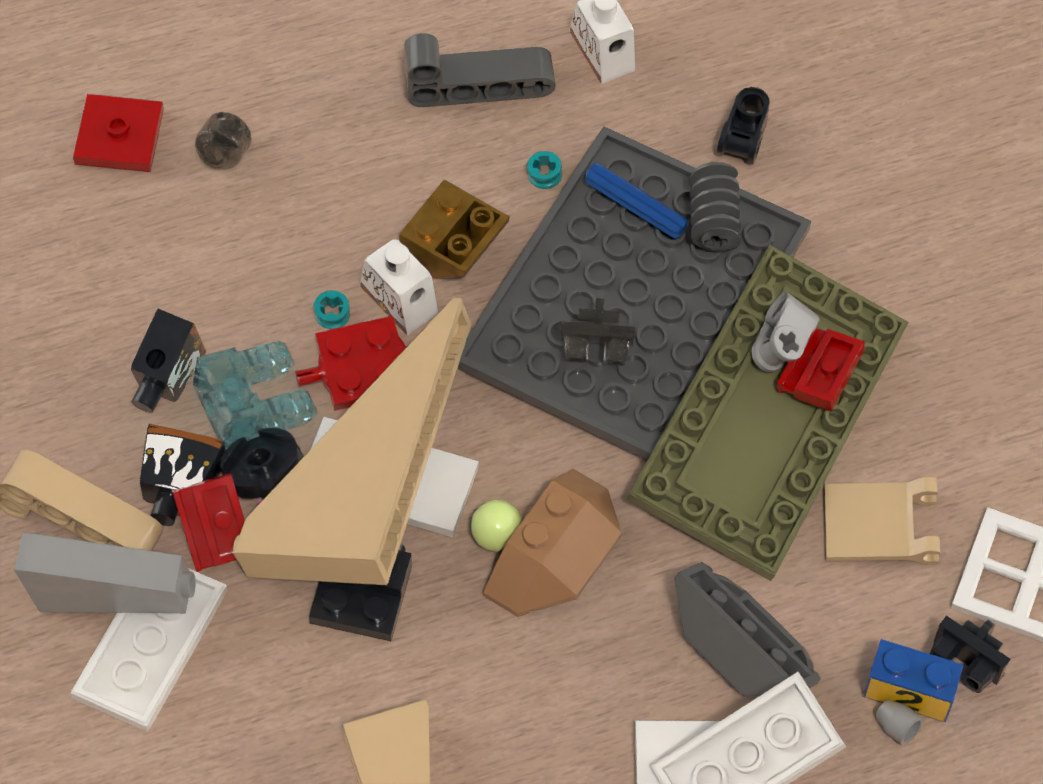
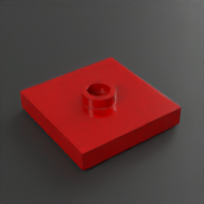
[73,94,164,172]

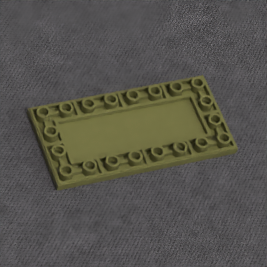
[626,245,909,581]

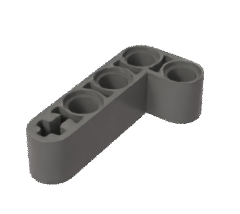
[404,33,556,107]

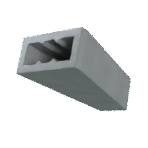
[14,533,196,614]

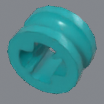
[527,151,562,189]
[314,290,350,330]

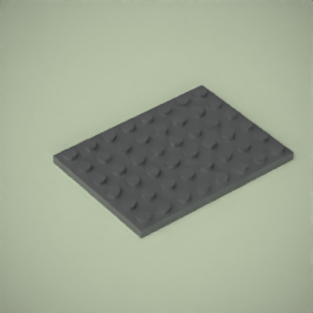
[457,126,811,461]

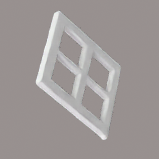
[951,507,1043,642]

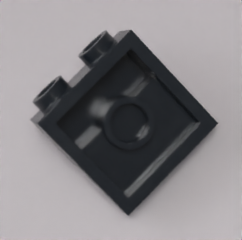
[309,544,412,641]

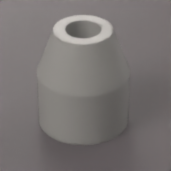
[876,700,924,745]

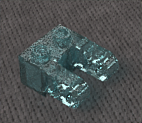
[193,341,317,448]

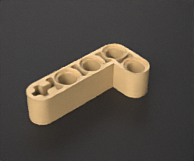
[0,450,163,551]

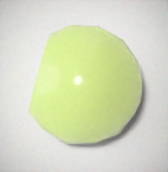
[471,500,522,552]

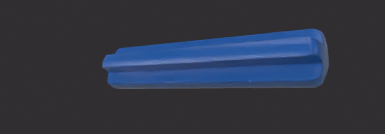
[585,163,688,239]

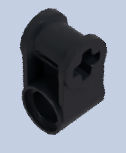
[716,87,770,164]

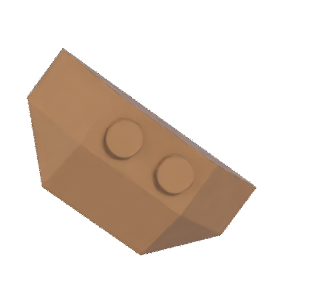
[483,469,622,617]

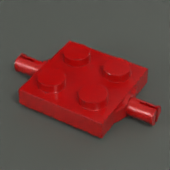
[295,316,409,411]

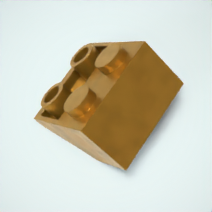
[399,179,509,278]

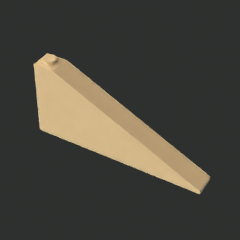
[233,298,471,585]

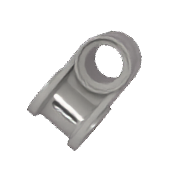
[752,292,819,372]

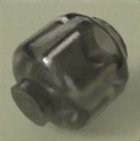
[195,112,252,169]

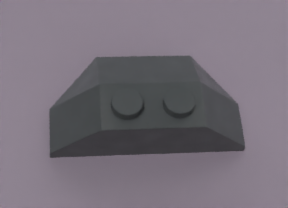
[674,562,821,696]

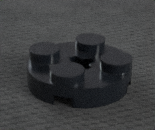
[220,428,304,500]

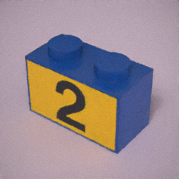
[863,639,964,722]

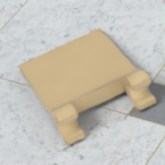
[825,477,940,565]

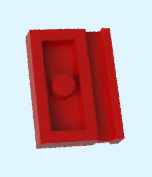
[777,328,865,412]
[172,473,245,572]

